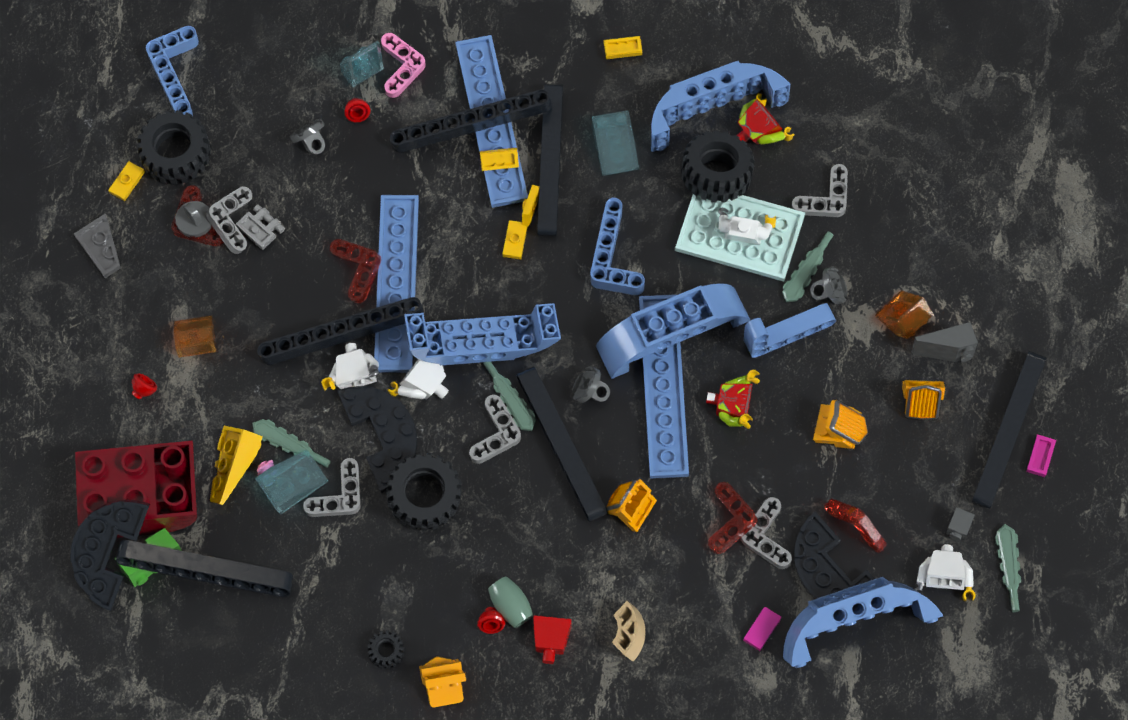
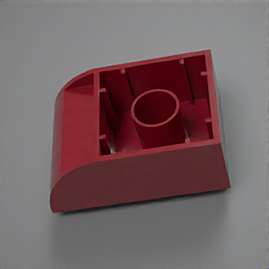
[75,440,197,538]

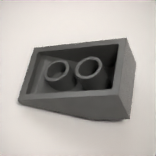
[911,322,978,362]

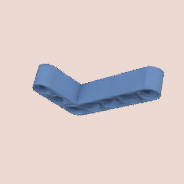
[146,26,199,116]
[590,198,645,295]
[743,303,836,358]

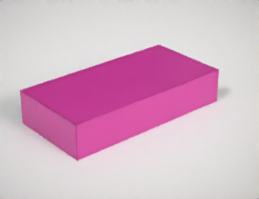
[1026,434,1056,477]
[743,607,782,651]

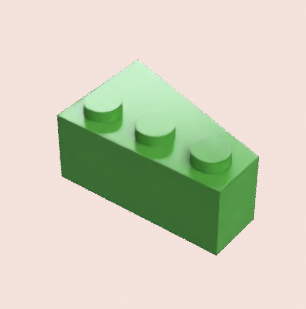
[114,528,182,587]

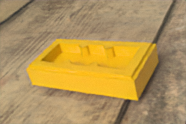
[604,36,642,59]
[480,148,519,171]
[108,161,145,201]
[522,185,539,226]
[503,220,528,260]

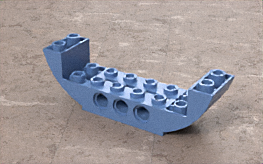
[651,61,790,152]
[596,284,750,379]
[404,304,561,366]
[783,577,943,668]

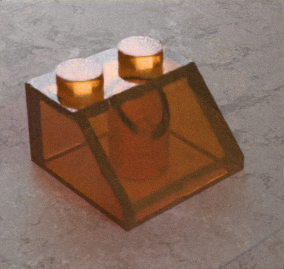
[875,290,934,339]
[174,316,217,358]

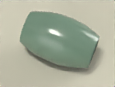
[488,576,533,628]

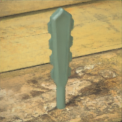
[782,231,834,302]
[483,361,536,431]
[253,419,330,467]
[995,524,1021,612]

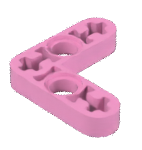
[381,33,426,98]

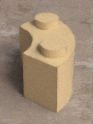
[612,601,645,661]

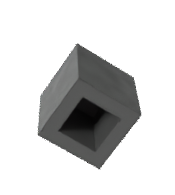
[946,507,975,541]

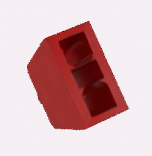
[533,616,572,664]

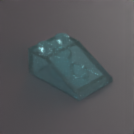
[340,40,384,87]
[592,110,639,176]
[255,450,328,514]

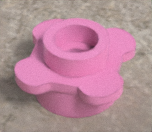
[257,460,276,478]

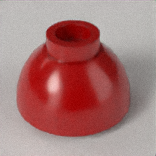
[345,98,370,123]
[132,373,157,399]
[477,607,505,634]

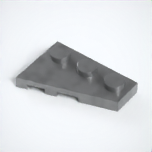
[74,214,121,278]

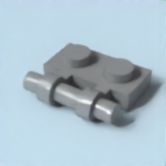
[236,205,285,250]

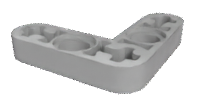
[791,164,848,217]
[206,186,252,254]
[469,395,521,464]
[303,458,361,517]
[741,497,792,569]

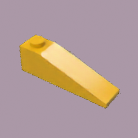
[210,425,263,505]

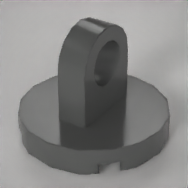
[289,119,325,154]
[175,201,212,237]
[810,267,848,304]
[572,366,610,403]

